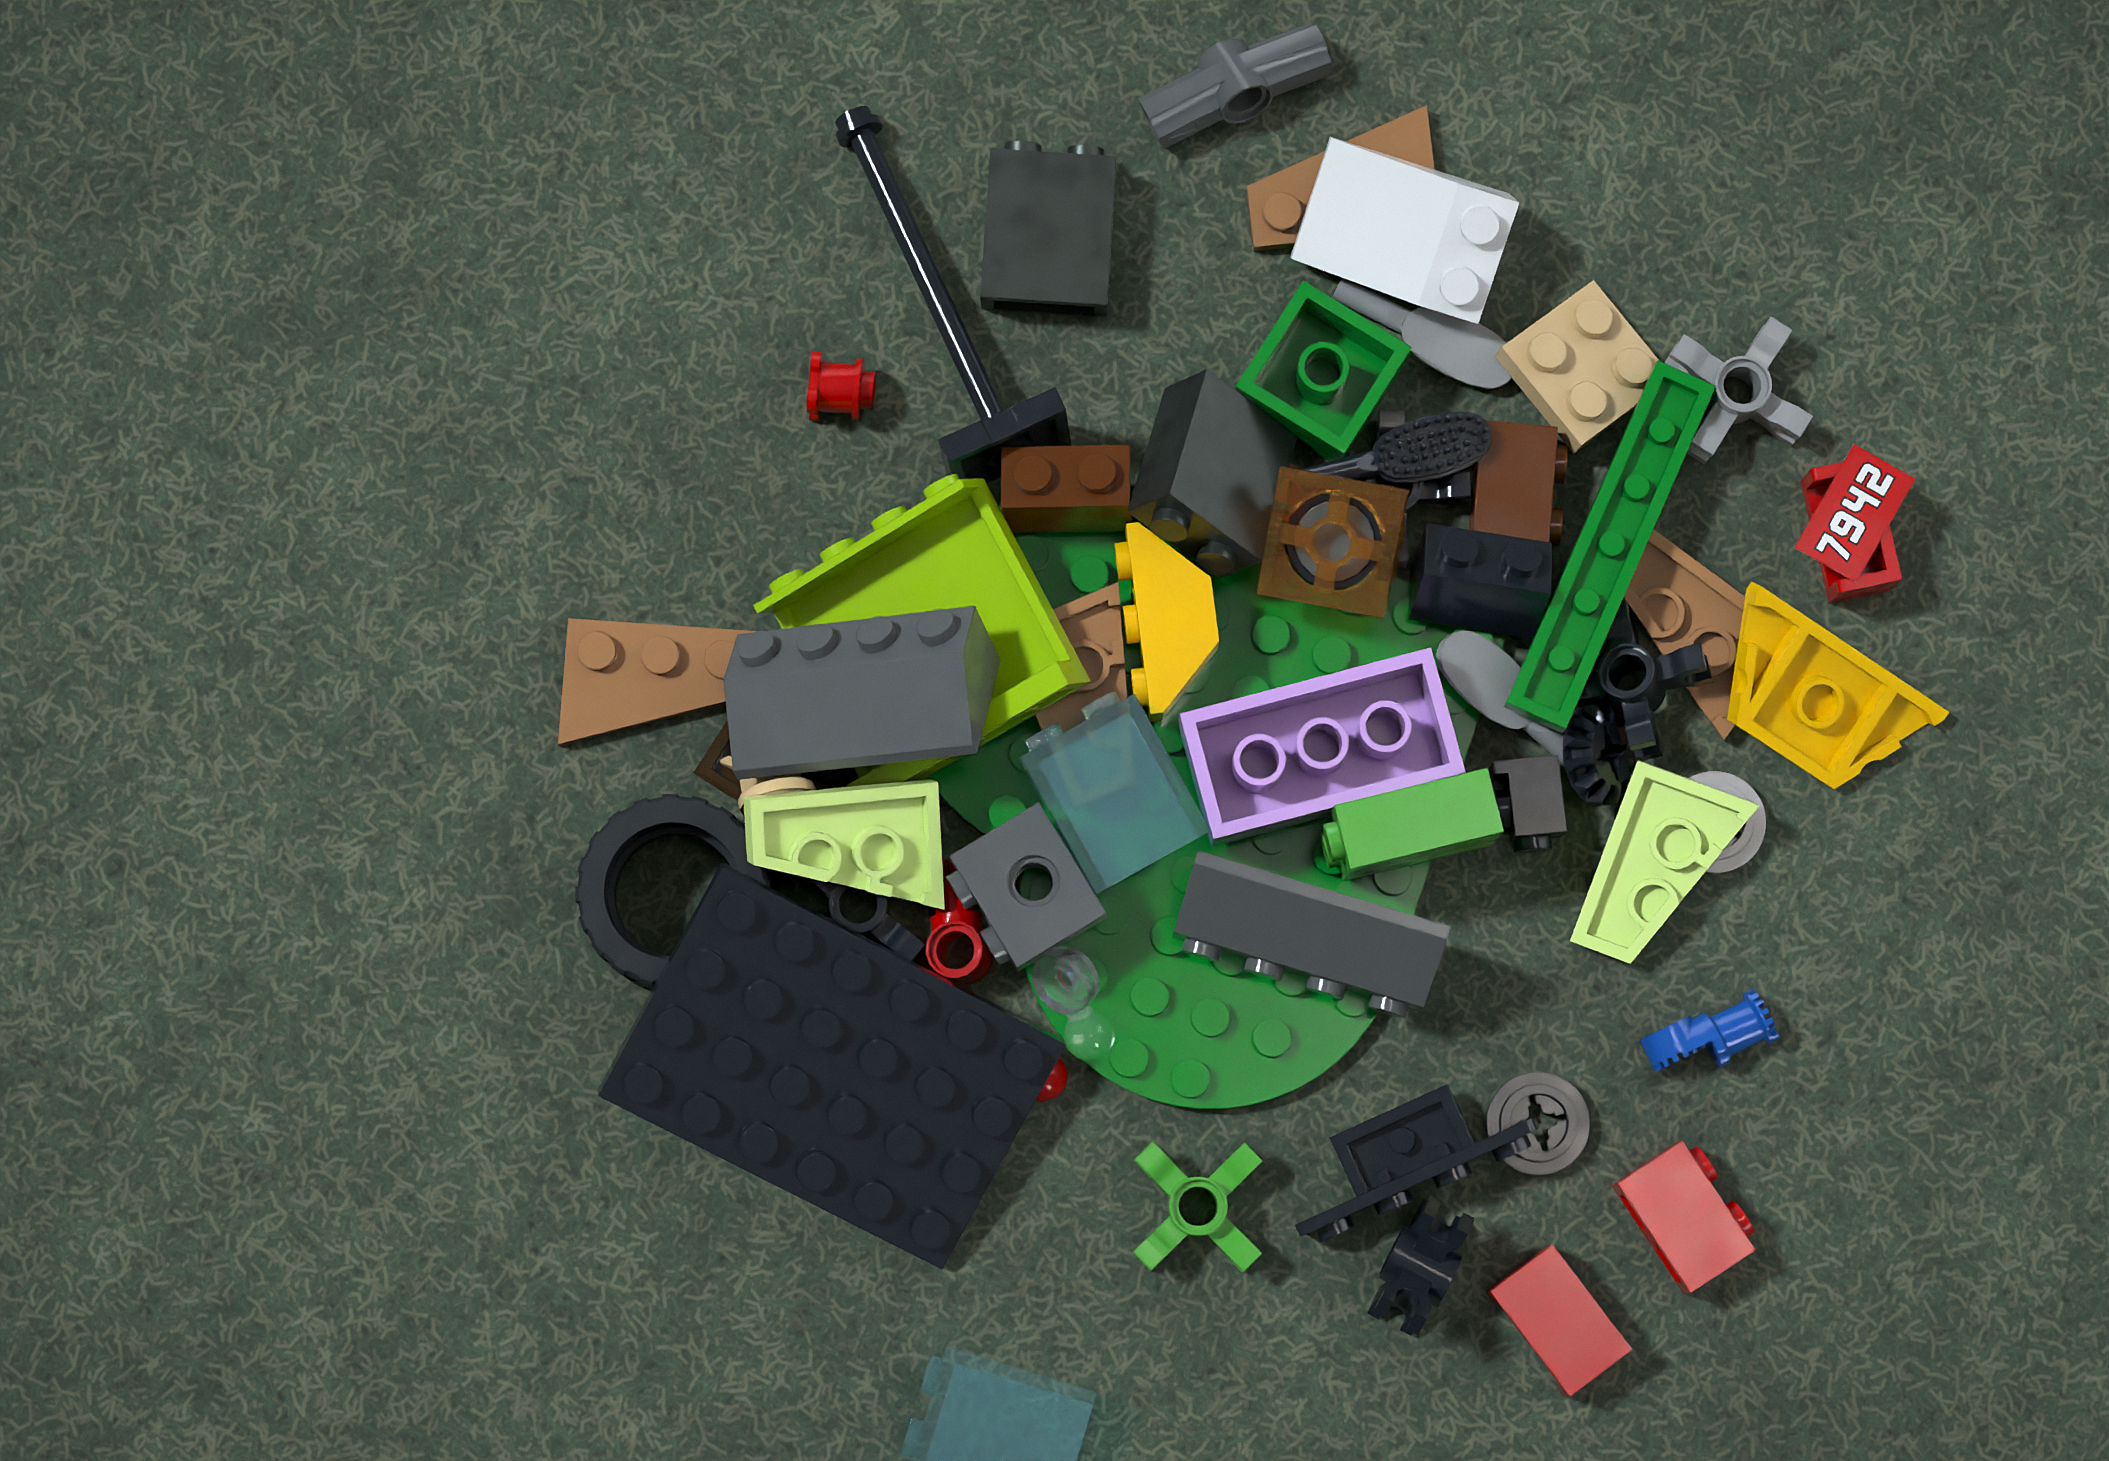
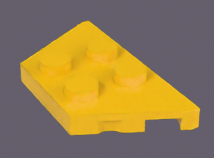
[1727,581,1949,790]

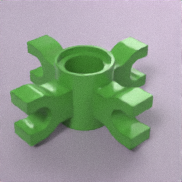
[1133,1141,1262,1272]

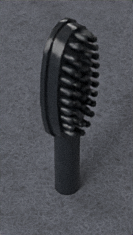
[1297,412,1492,495]

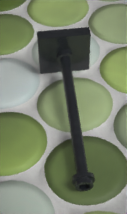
[835,106,1072,484]

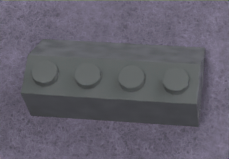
[723,606,1001,780]
[1172,851,1451,1018]

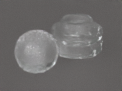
[1032,945,1115,1061]

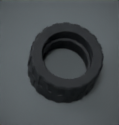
[575,794,776,990]

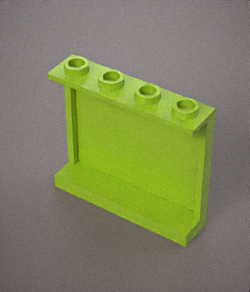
[753,474,1091,787]

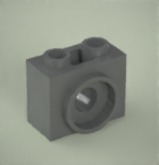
[946,802,1107,972]

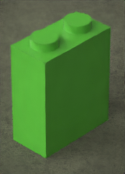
[1319,768,1504,881]

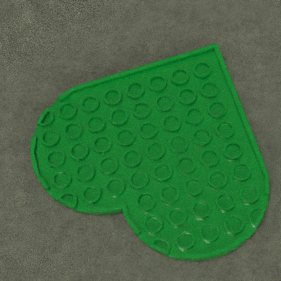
[928,508,1506,1110]

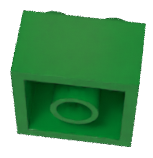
[1235,280,1412,461]

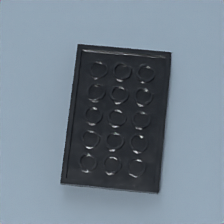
[597,863,1066,1269]

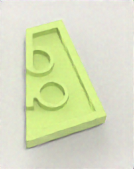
[1570,760,1760,964]
[743,779,945,910]

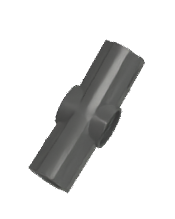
[1138,23,1332,149]

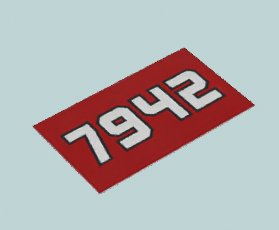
[1794,444,1915,582]

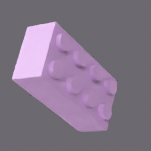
[1178,647,1466,847]

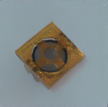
[1257,466,1409,618]

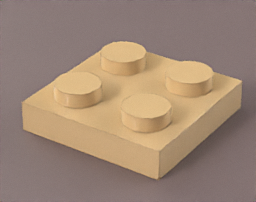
[1495,280,1659,454]

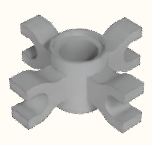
[1664,317,1813,464]

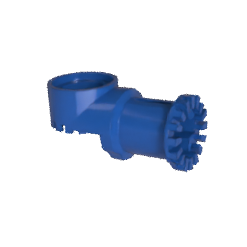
[1639,989,1779,1072]

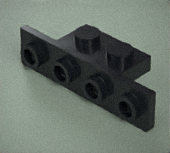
[1295,1084,1540,1242]

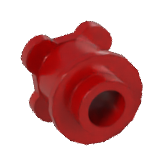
[807,351,876,421]

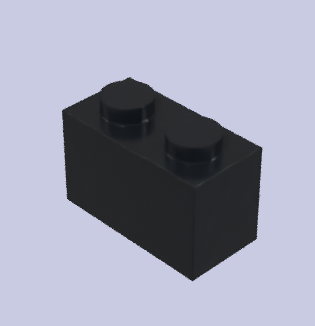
[1408,523,1552,639]

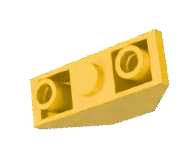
[1114,522,1219,722]

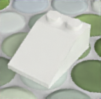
[1290,137,1519,324]

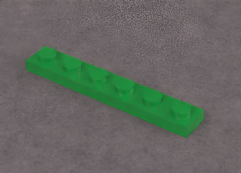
[1503,360,1716,733]

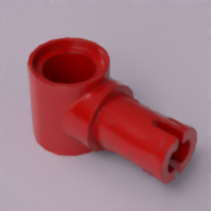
[926,855,993,985]

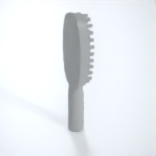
[1332,278,1512,389]
[1435,630,1565,767]

